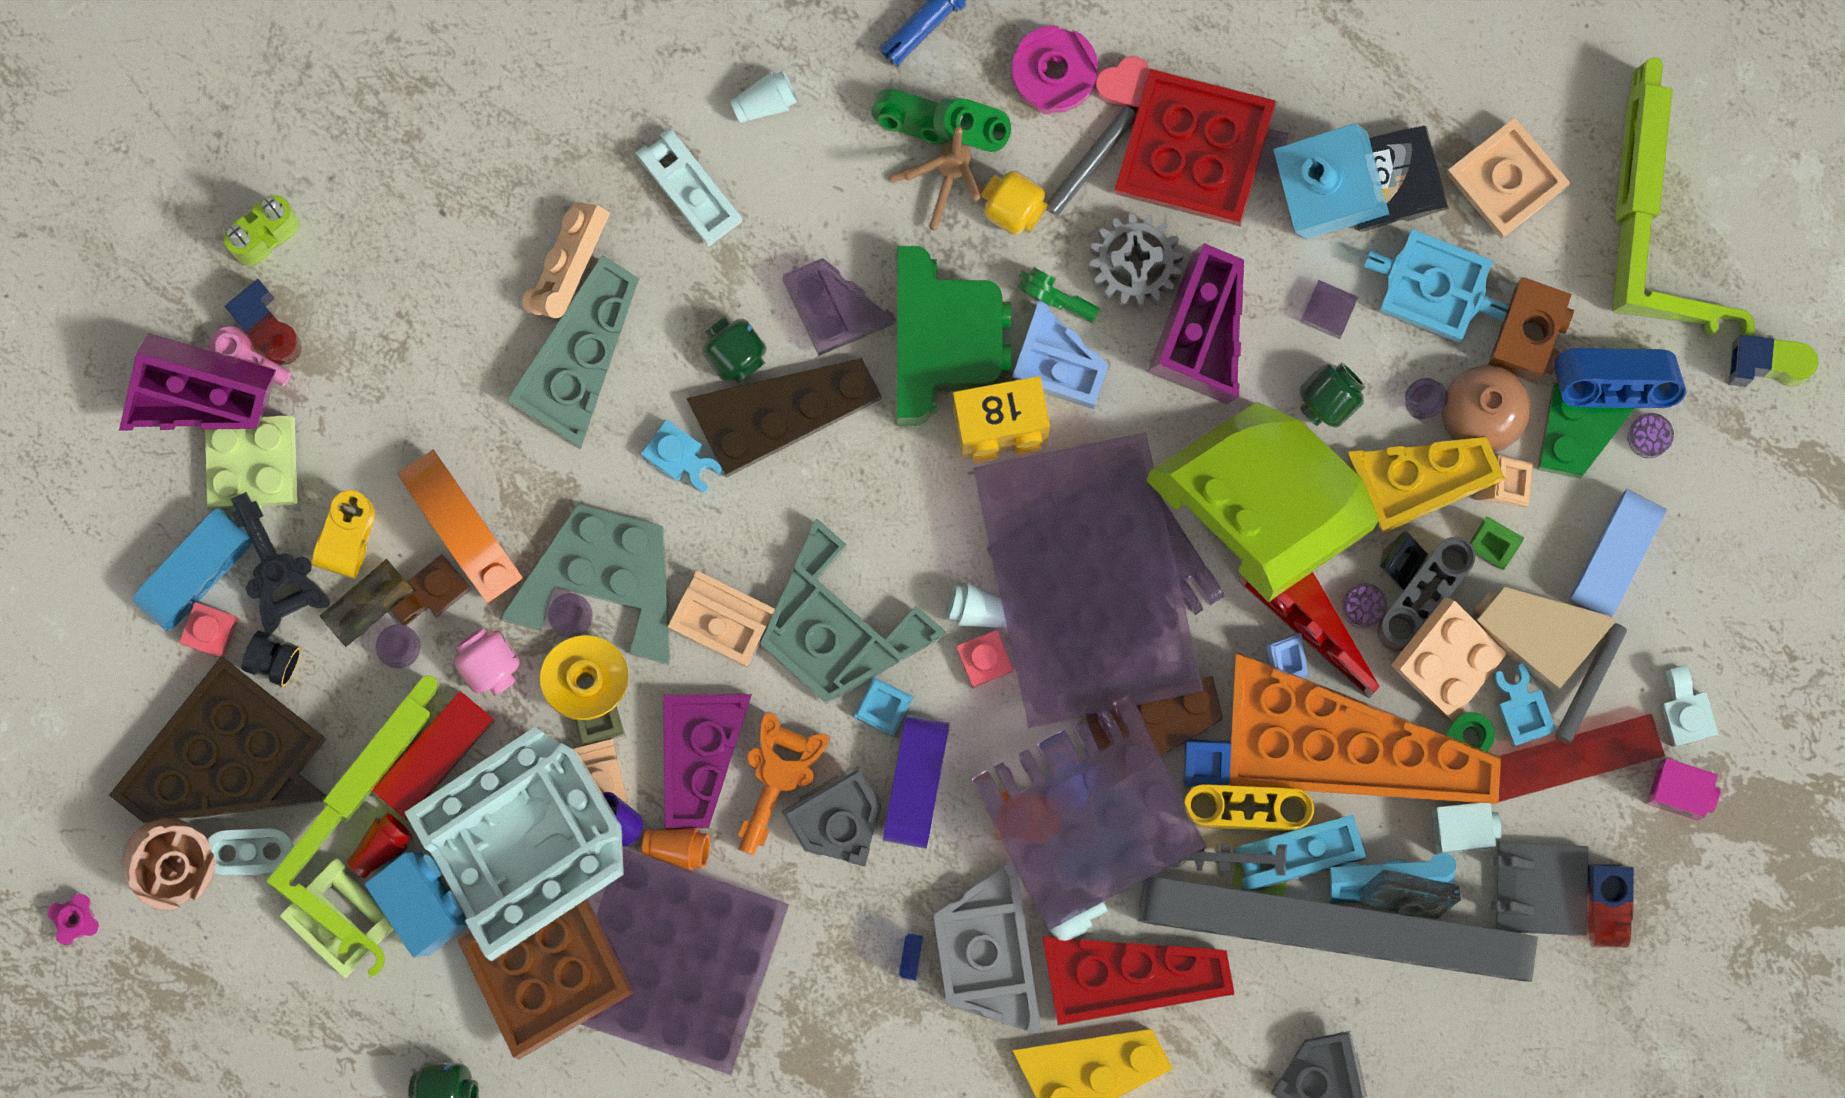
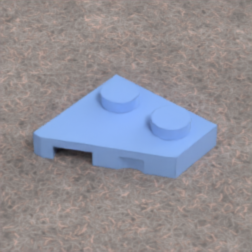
[1012,301,1109,409]

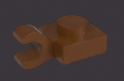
[391,554,471,627]

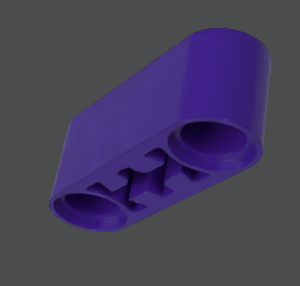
[883,715,950,849]

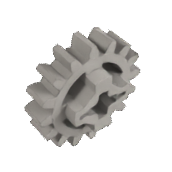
[1089,213,1184,309]

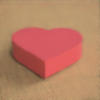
[1096,56,1150,111]

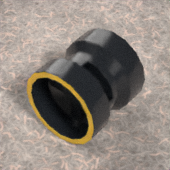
[241,630,301,687]

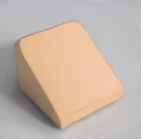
[1475,455,1533,507]

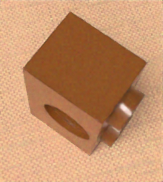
[1488,277,1574,384]

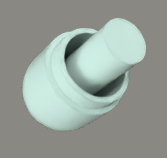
[1046,896,1108,941]

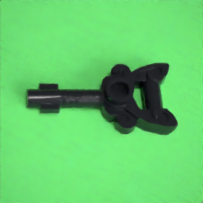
[231,492,330,634]

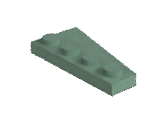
[507,255,639,449]

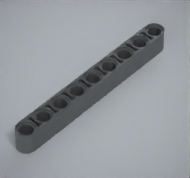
[1138,877,1538,982]

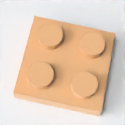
[1446,117,1570,240]
[1391,597,1507,722]

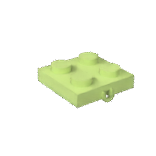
[205,415,297,510]

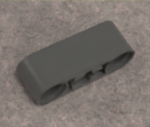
[1377,537,1476,651]

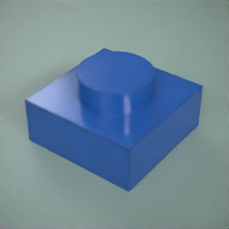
[1183,739,1231,786]

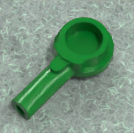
[1017,267,1100,323]

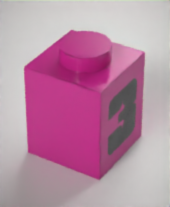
[1646,758,1721,820]

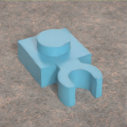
[641,419,723,494]
[1494,663,1556,747]

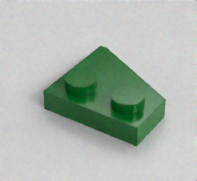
[1537,383,1635,479]

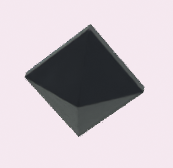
[1380,531,1428,589]

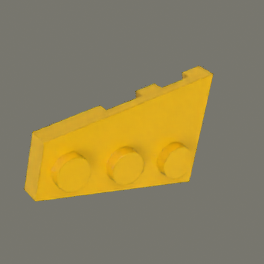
[1348,437,1506,533]

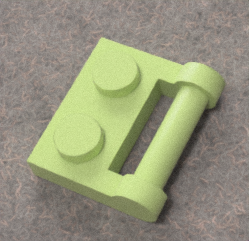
[280,858,394,978]

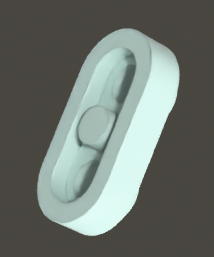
[208,828,294,876]

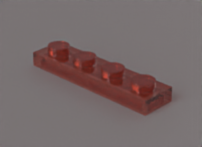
[1492,713,1665,805]

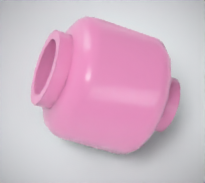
[454,627,520,696]

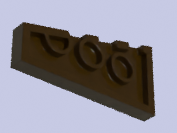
[686,358,882,478]

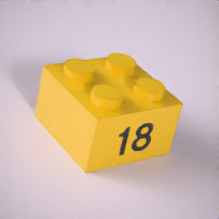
[953,376,1051,464]

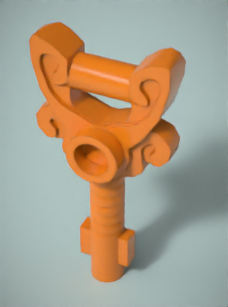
[738,711,830,856]

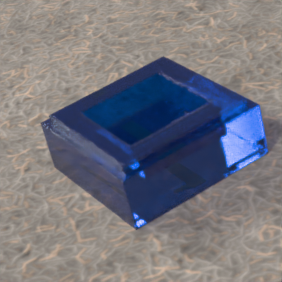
[899,933,923,982]

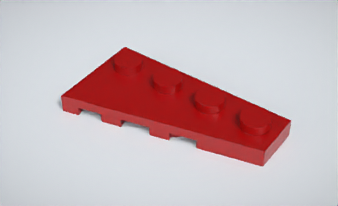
[1042,936,1235,1026]

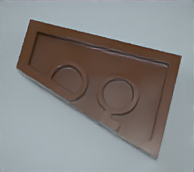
[1083,676,1223,792]

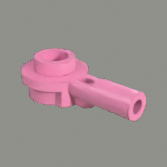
[208,326,291,387]

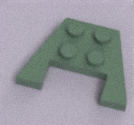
[502,504,671,665]
[760,519,946,704]

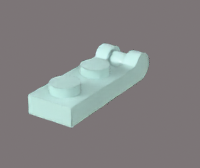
[635,127,743,247]

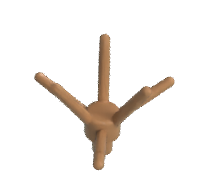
[888,127,987,230]

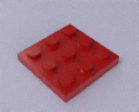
[1114,69,1276,227]

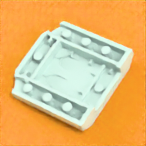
[404,727,624,961]

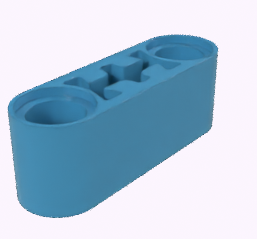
[133,508,252,631]

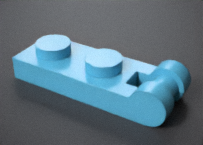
[1233,815,1366,892]
[1329,853,1456,904]

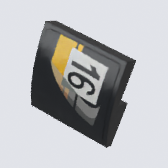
[1357,125,1449,232]

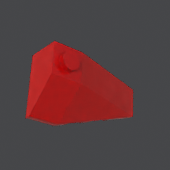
[1238,572,1380,698]

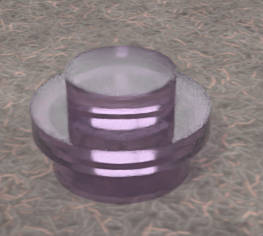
[1405,378,1448,419]
[548,593,593,638]
[376,624,421,669]

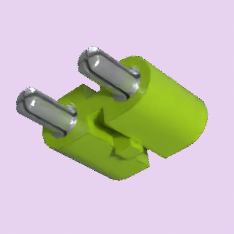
[224,195,299,266]

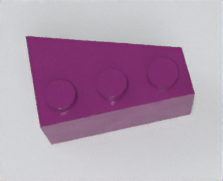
[1147,243,1244,404]
[119,333,276,431]

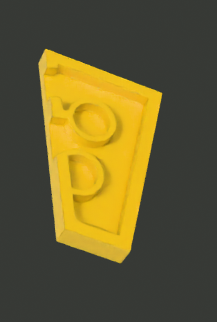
[1012,1029,1173,1098]

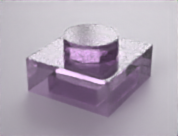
[1300,280,1358,339]

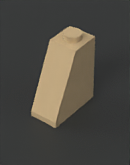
[1473,587,1616,694]

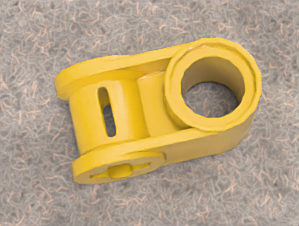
[312,490,376,579]

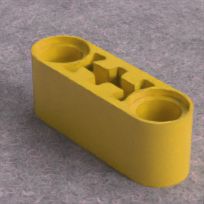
[1182,785,1314,832]

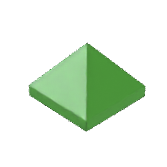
[1469,516,1524,570]

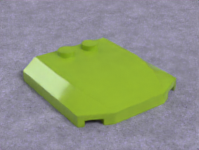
[1146,402,1379,602]

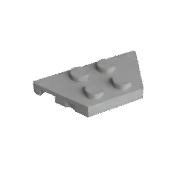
[933,861,1041,1034]

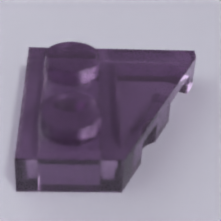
[782,258,896,356]

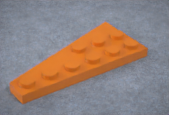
[1229,652,1501,804]

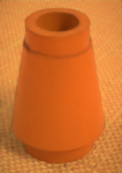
[642,828,711,872]

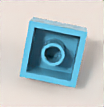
[1273,123,1389,239]

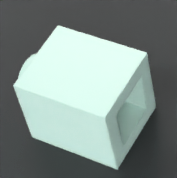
[1431,803,1501,854]

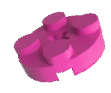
[1012,25,1098,114]

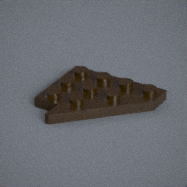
[109,656,327,824]

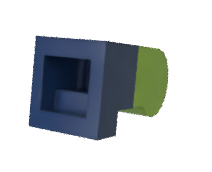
[1729,335,1819,387]

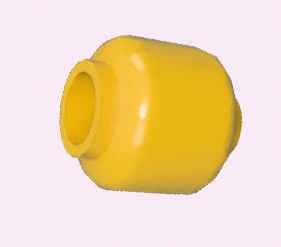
[981,170,1048,235]

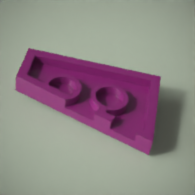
[663,694,752,829]

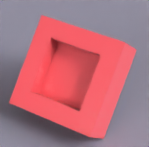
[179,602,239,658]
[956,630,1014,689]

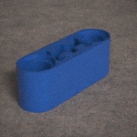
[1554,348,1687,408]

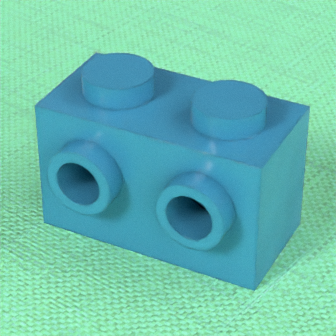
[364,852,468,958]

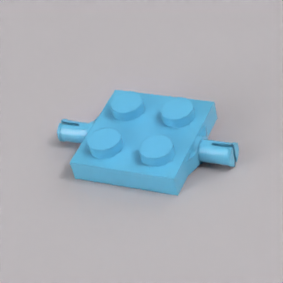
[1364,229,1509,343]

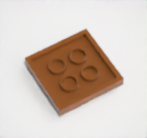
[457,898,634,1059]

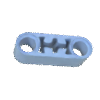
[1569,489,1666,618]

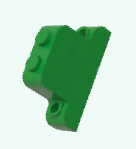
[897,246,1011,426]

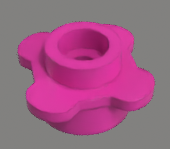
[48,894,99,945]

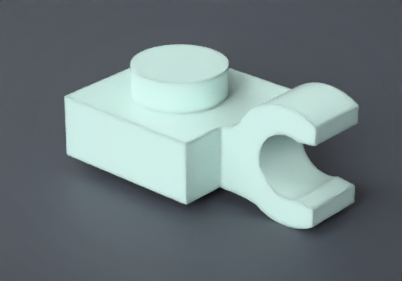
[1660,665,1719,747]

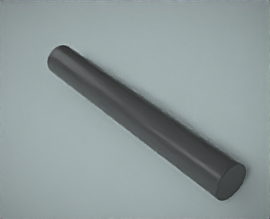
[1046,106,1137,216]
[1555,623,1627,744]

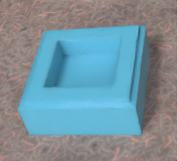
[854,677,913,737]

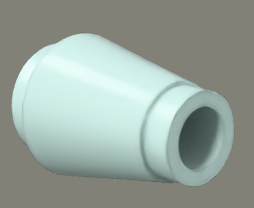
[730,71,798,123]
[947,583,1015,629]

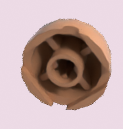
[1441,364,1531,453]
[121,817,216,910]

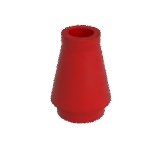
[346,813,412,879]

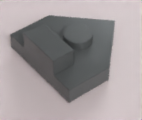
[781,766,881,867]
[1271,1031,1367,1098]

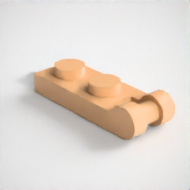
[522,202,610,318]

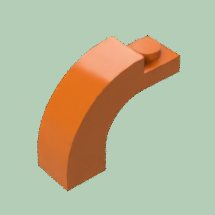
[397,449,523,603]

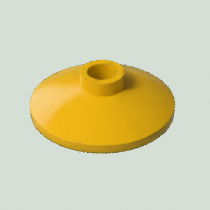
[540,635,629,720]

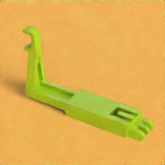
[1612,57,1755,337]
[266,675,438,978]

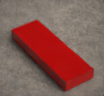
[372,690,495,821]

